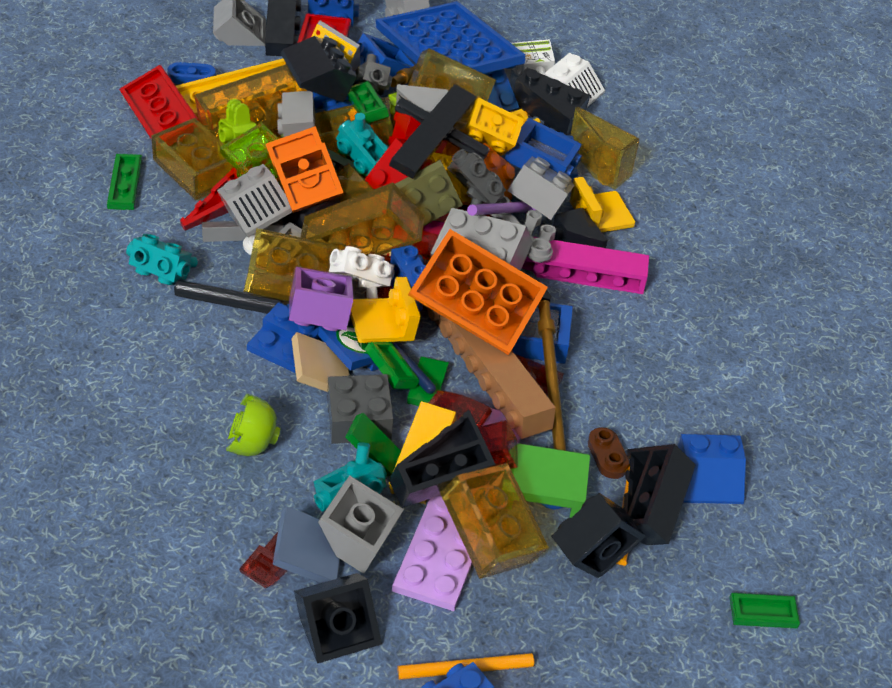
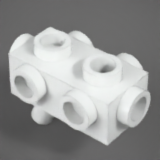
[329,246,394,299]

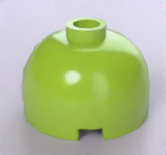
[226,394,281,457]

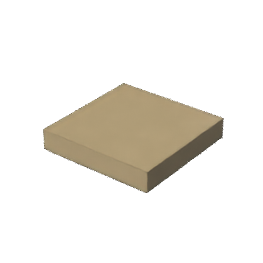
[291,332,349,392]

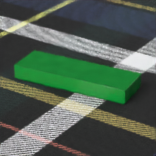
[347,81,389,124]
[107,154,142,210]

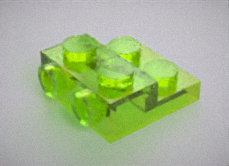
[220,122,278,179]

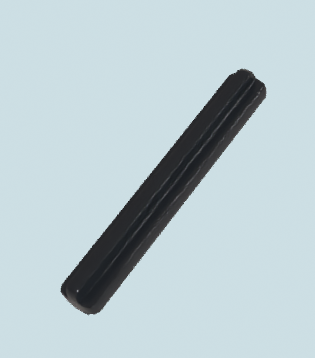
[395,98,489,160]
[174,280,283,314]

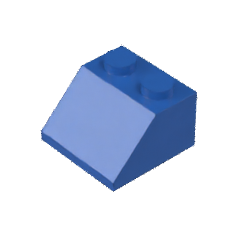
[678,434,746,504]

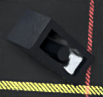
[553,208,608,248]

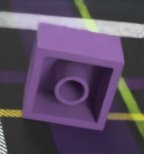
[289,267,353,331]

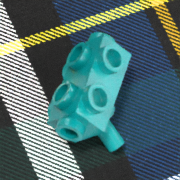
[336,113,388,175]
[126,234,198,285]
[313,442,387,512]

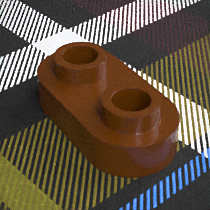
[588,427,629,479]

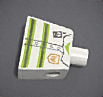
[511,39,555,77]

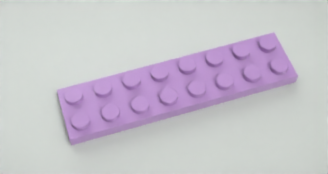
[392,402,521,611]

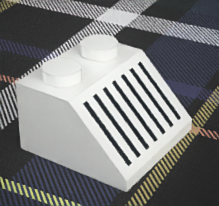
[544,53,605,107]

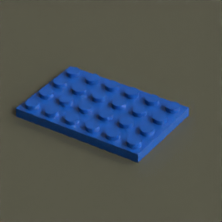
[376,1,526,85]

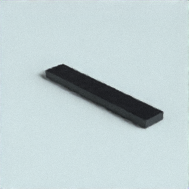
[389,84,477,179]

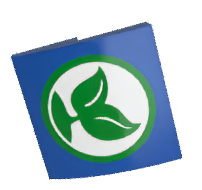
[318,322,378,371]

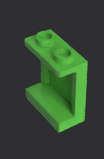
[503,443,590,518]

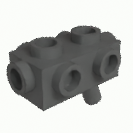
[352,54,392,95]
[447,149,506,205]

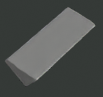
[202,219,283,242]

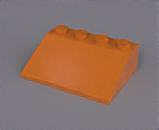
[408,229,548,355]

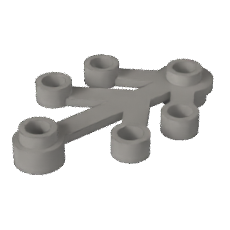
[490,196,556,263]

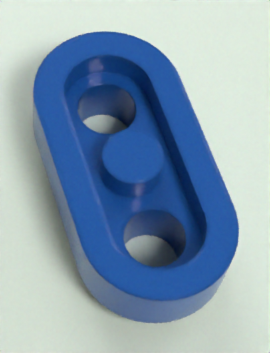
[167,62,216,84]

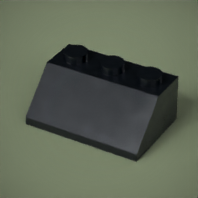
[281,36,357,103]

